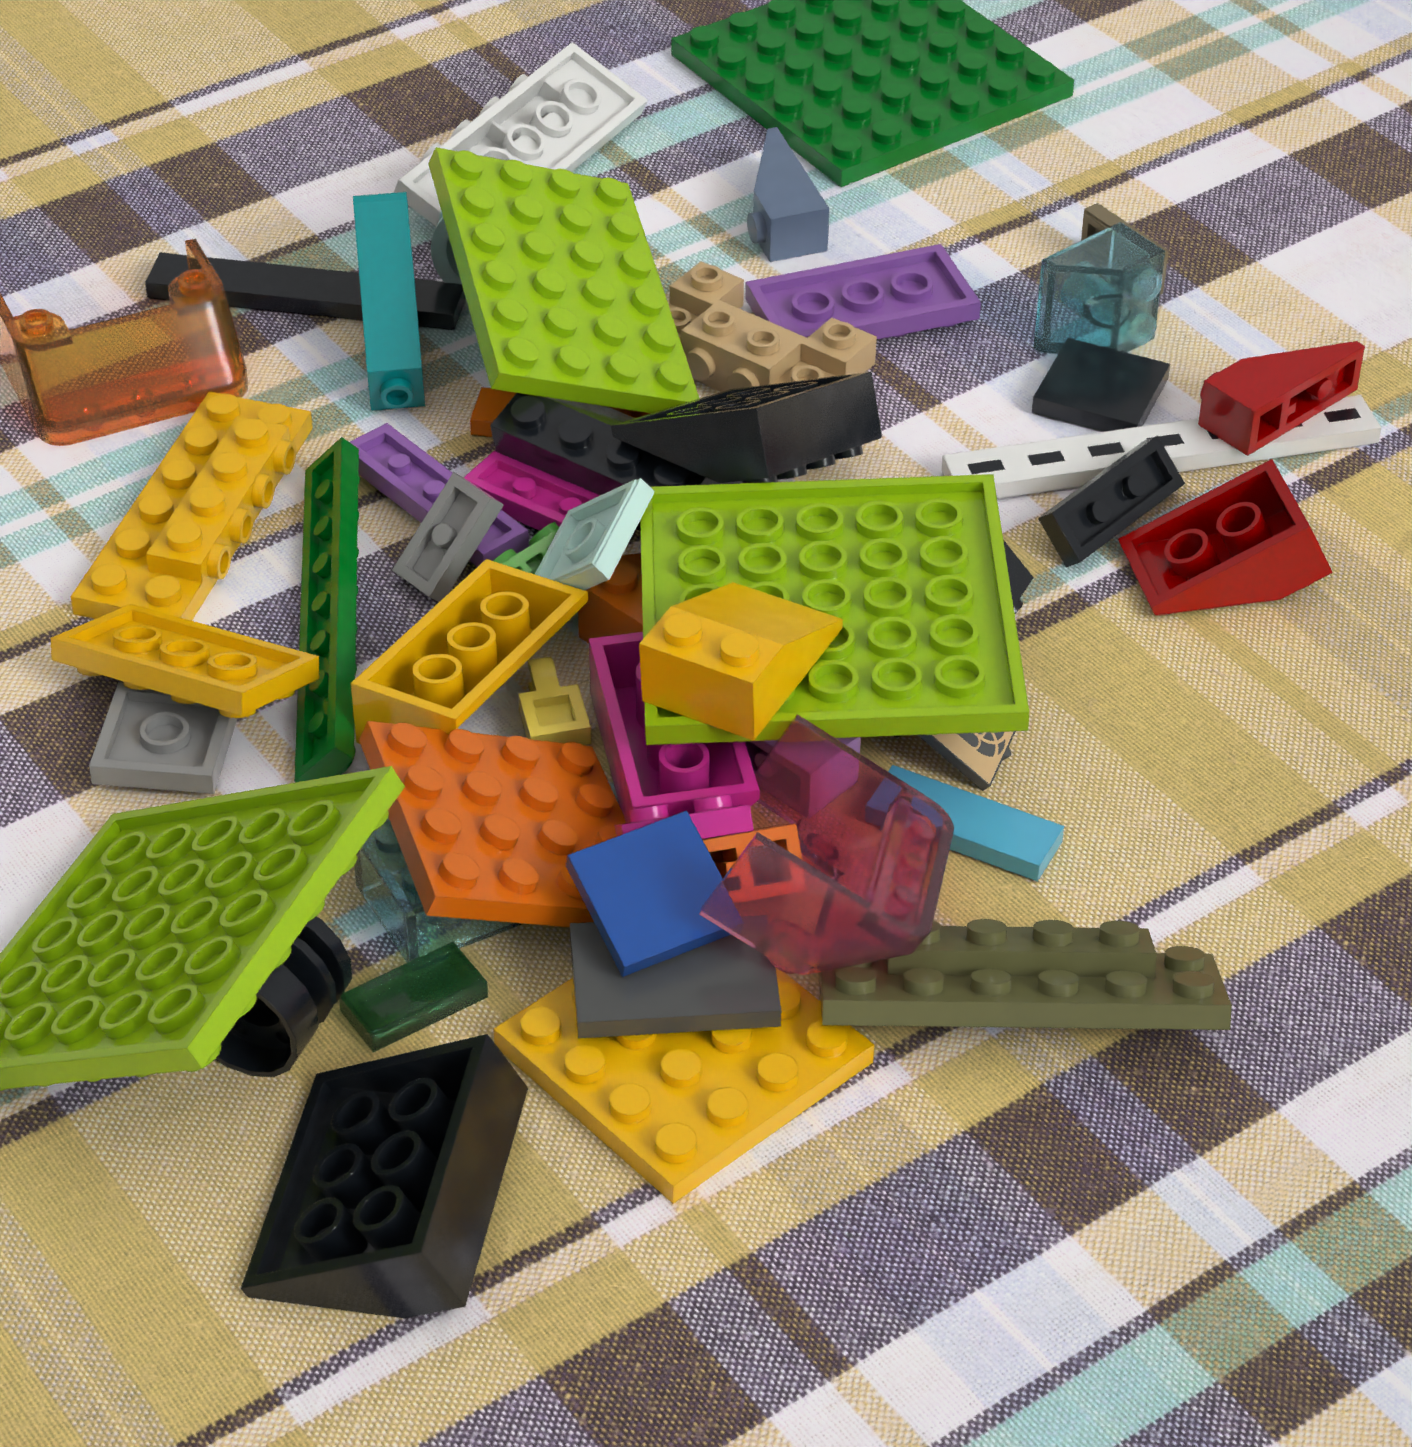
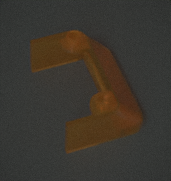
[0,239,248,446]

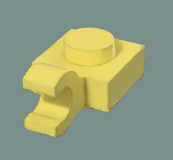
[518,657,591,745]

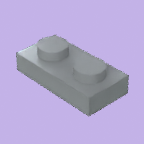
[392,472,504,602]

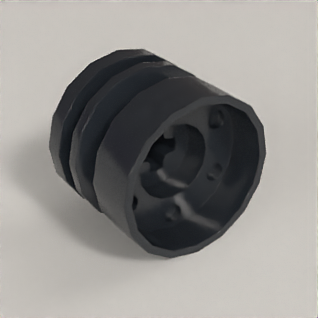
[215,916,352,1077]

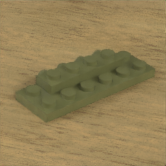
[818,918,1232,1030]

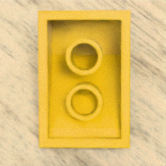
[639,582,843,741]

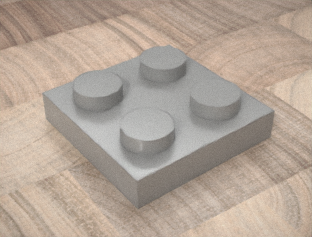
[89,682,237,794]

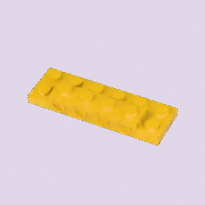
[70,391,313,621]

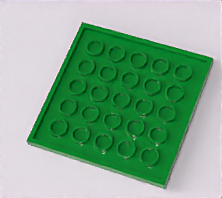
[671,0,1074,187]

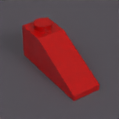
[1198,341,1365,456]

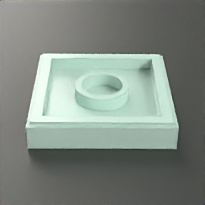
[535,478,655,590]

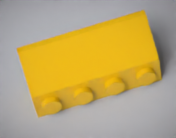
[351,559,588,744]

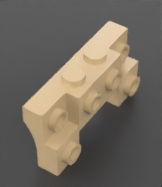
[668,261,877,392]

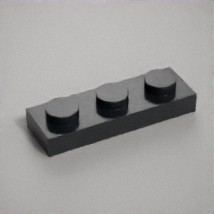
[1038,435,1185,567]

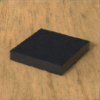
[1032,338,1170,432]

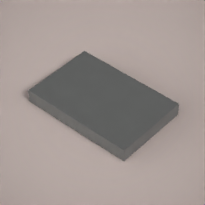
[570,912,781,1038]

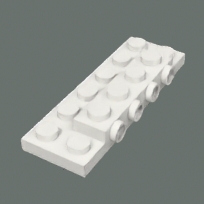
[394,42,648,226]

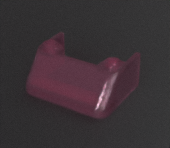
[699,714,954,975]

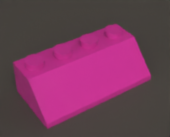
[589,632,760,823]

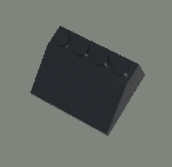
[611,372,882,483]
[241,1034,528,1318]

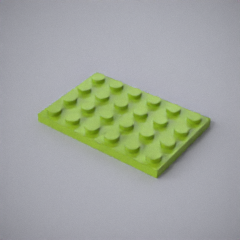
[428,147,700,413]

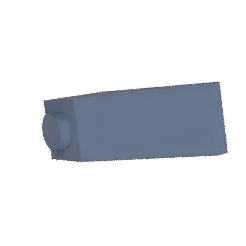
[747,127,830,262]

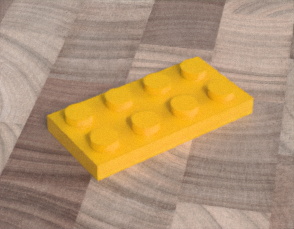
[51,604,319,718]

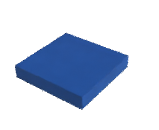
[565,810,745,977]

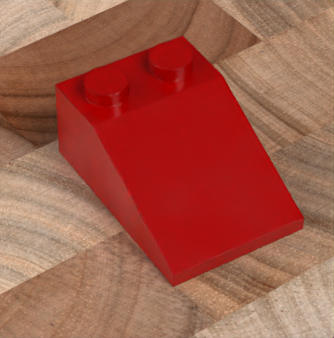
[1118,459,1333,615]

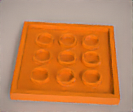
[359,721,626,927]

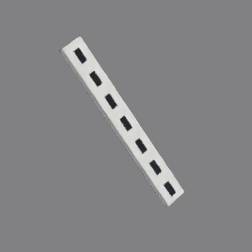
[941,395,1382,499]

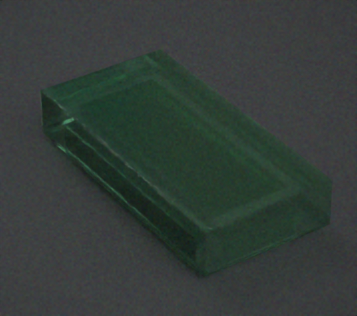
[339,942,488,1053]

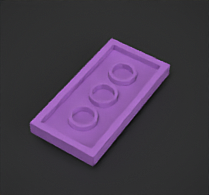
[745,244,981,340]

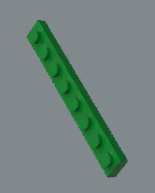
[294,437,360,782]

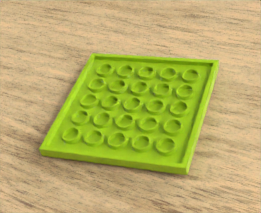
[640,474,1029,745]
[0,766,405,1091]

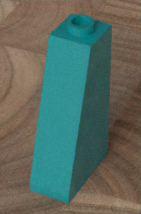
[353,192,425,411]

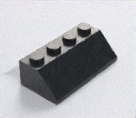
[490,393,741,531]

